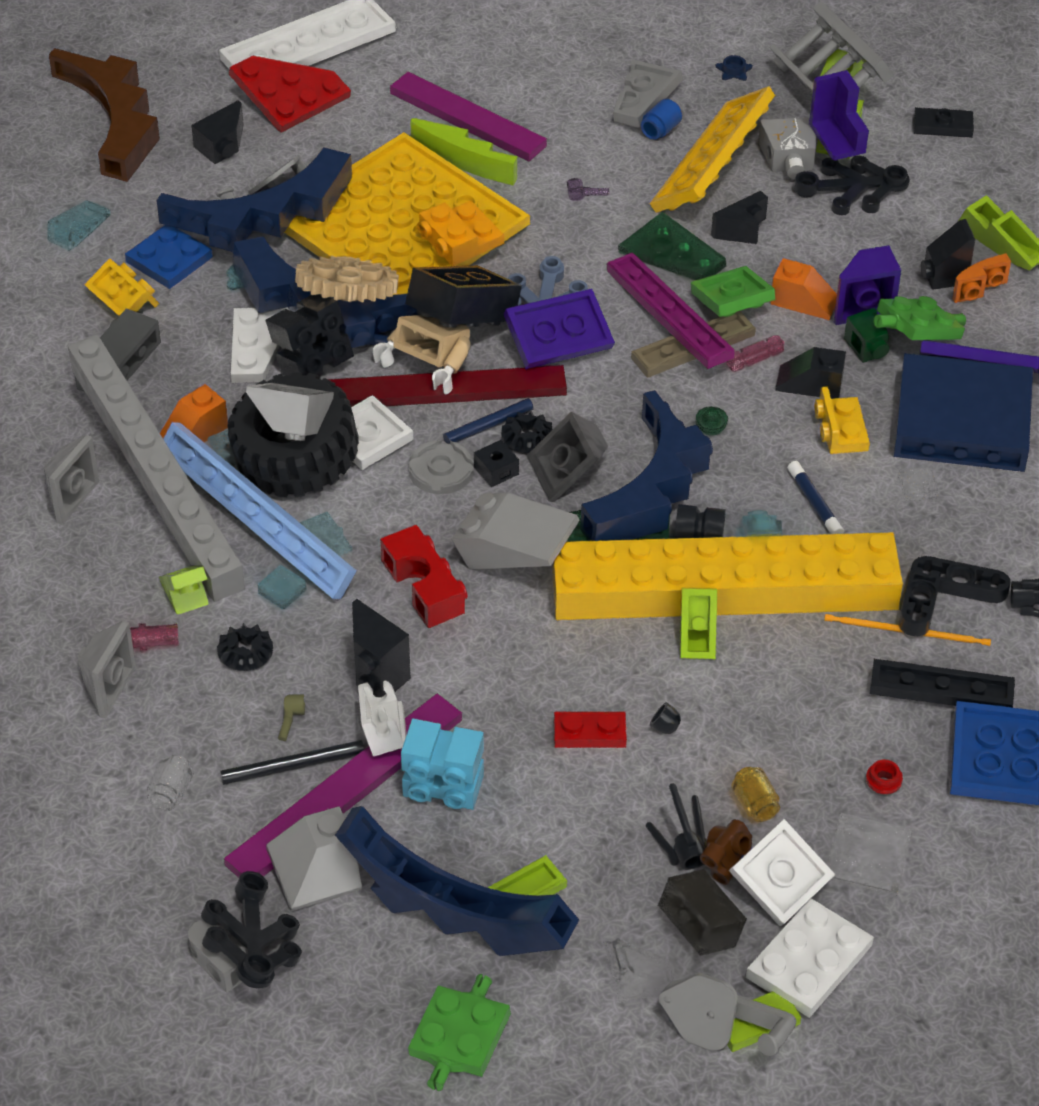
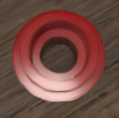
[866,759,903,794]

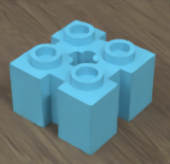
[401,719,484,810]

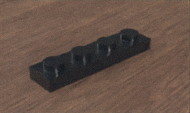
[870,658,1015,708]

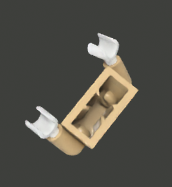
[373,315,471,394]

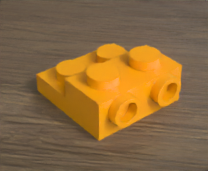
[417,201,504,266]

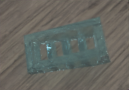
[47,200,110,251]

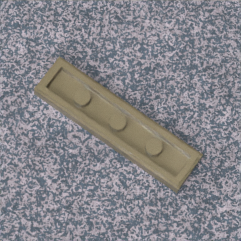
[631,311,756,378]

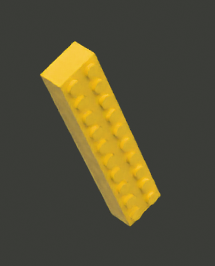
[552,532,903,620]

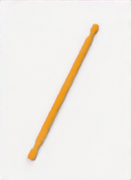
[824,614,991,646]

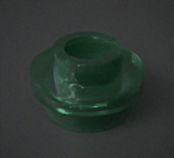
[695,406,728,435]

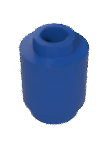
[641,99,682,140]

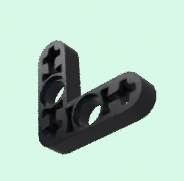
[899,556,1011,637]

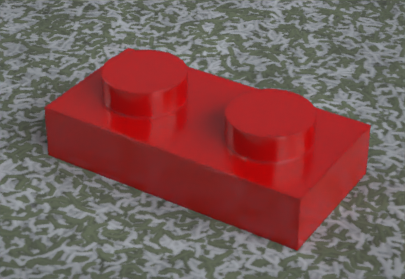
[554,712,627,748]

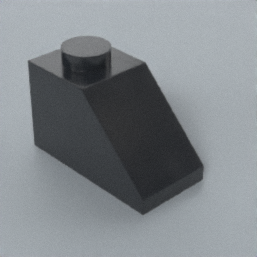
[191,100,244,164]
[921,219,976,290]
[775,347,846,399]

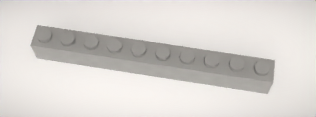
[68,334,245,602]

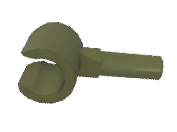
[278,694,305,741]

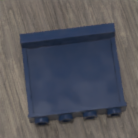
[893,353,1033,472]

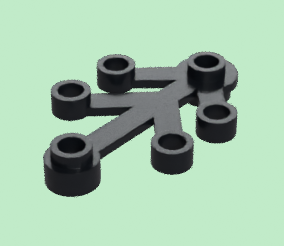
[794,155,910,216]
[201,871,302,988]

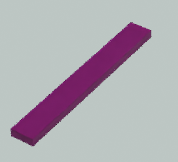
[224,693,462,878]

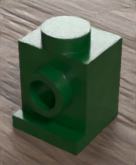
[844,308,890,363]

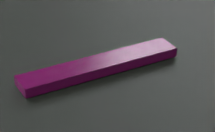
[390,72,547,162]
[607,253,735,369]

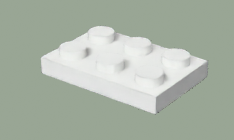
[745,899,874,1018]

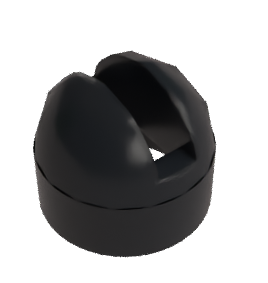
[650,702,681,734]

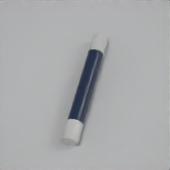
[787,461,844,534]

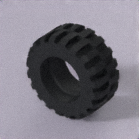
[227,372,359,498]

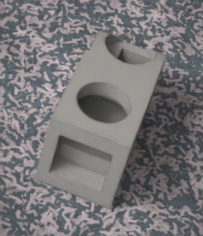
[188,920,246,993]

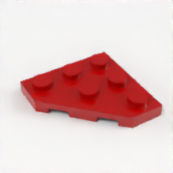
[229,55,351,133]

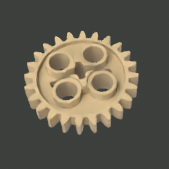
[295,256,399,302]

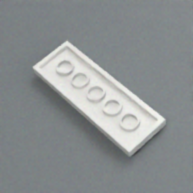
[219,0,396,69]

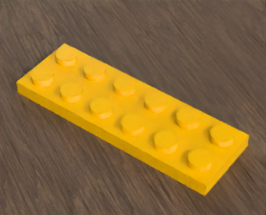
[650,86,775,213]

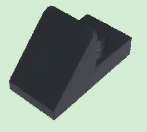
[711,191,768,244]

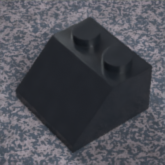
[352,599,411,697]

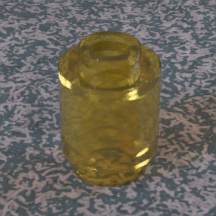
[731,767,780,822]

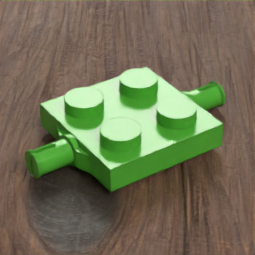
[874,296,966,340]
[408,974,511,1091]

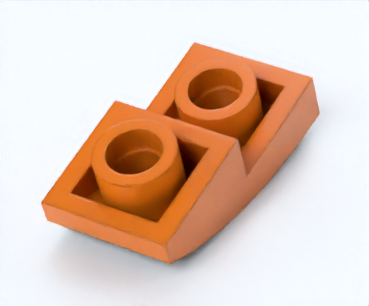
[952,253,1011,303]

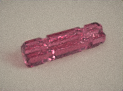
[726,335,785,372]

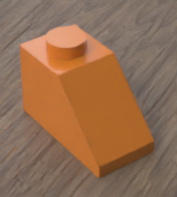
[770,258,837,320]
[160,384,228,442]

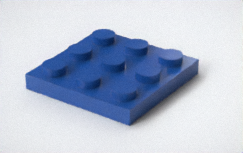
[950,701,1039,805]

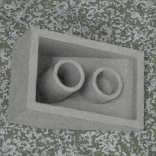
[452,493,580,569]

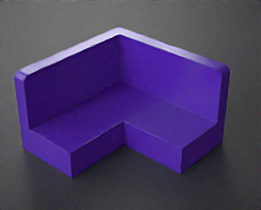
[809,70,869,160]

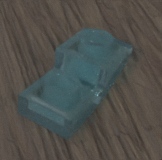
[739,510,782,537]

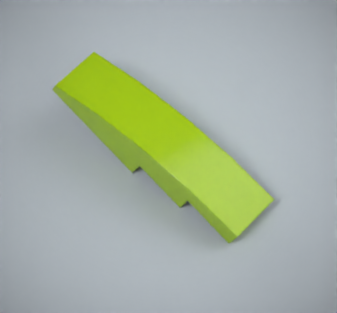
[410,118,517,186]

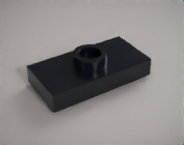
[914,107,974,138]

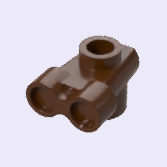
[700,819,753,885]

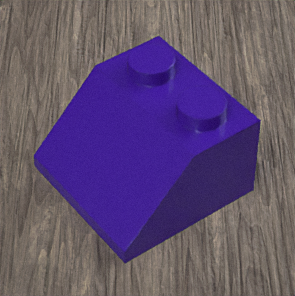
[834,245,901,325]

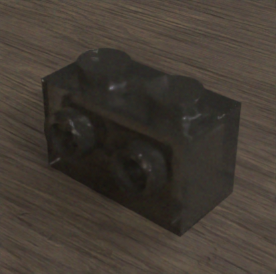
[658,869,747,956]

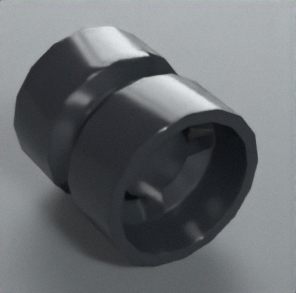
[674,504,726,539]

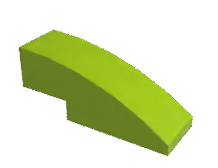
[958,195,1039,271]

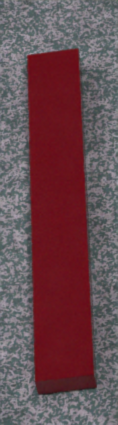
[328,365,567,407]

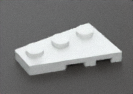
[231,307,289,383]

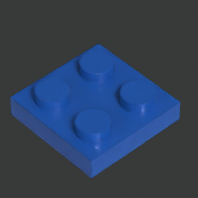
[125,225,213,289]

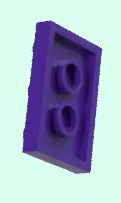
[503,289,615,369]

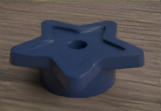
[715,55,753,81]

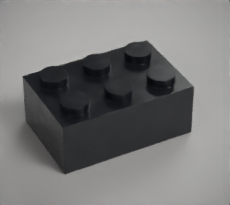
[405,265,522,328]

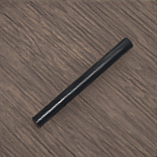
[220,740,364,785]

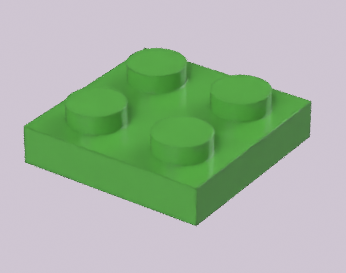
[691,266,775,317]

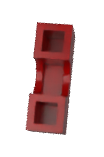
[380,524,468,628]

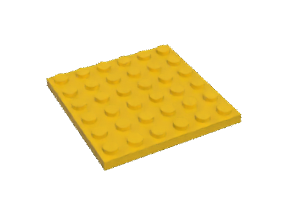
[284,132,530,295]

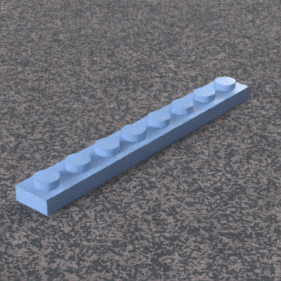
[163,422,357,599]

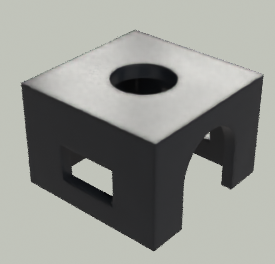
[474,440,519,487]

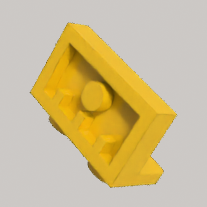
[85,258,159,316]
[814,387,870,454]

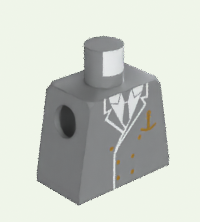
[759,117,816,179]

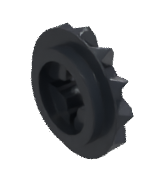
[501,411,553,453]
[217,623,273,671]

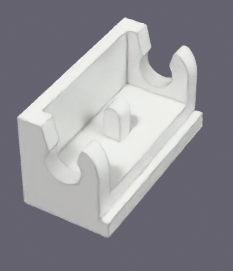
[358,681,407,756]

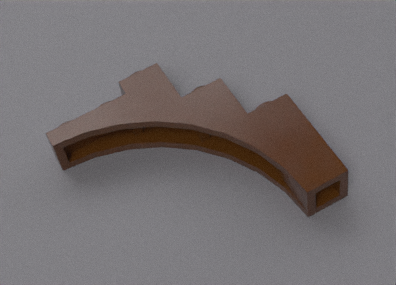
[49,48,160,182]

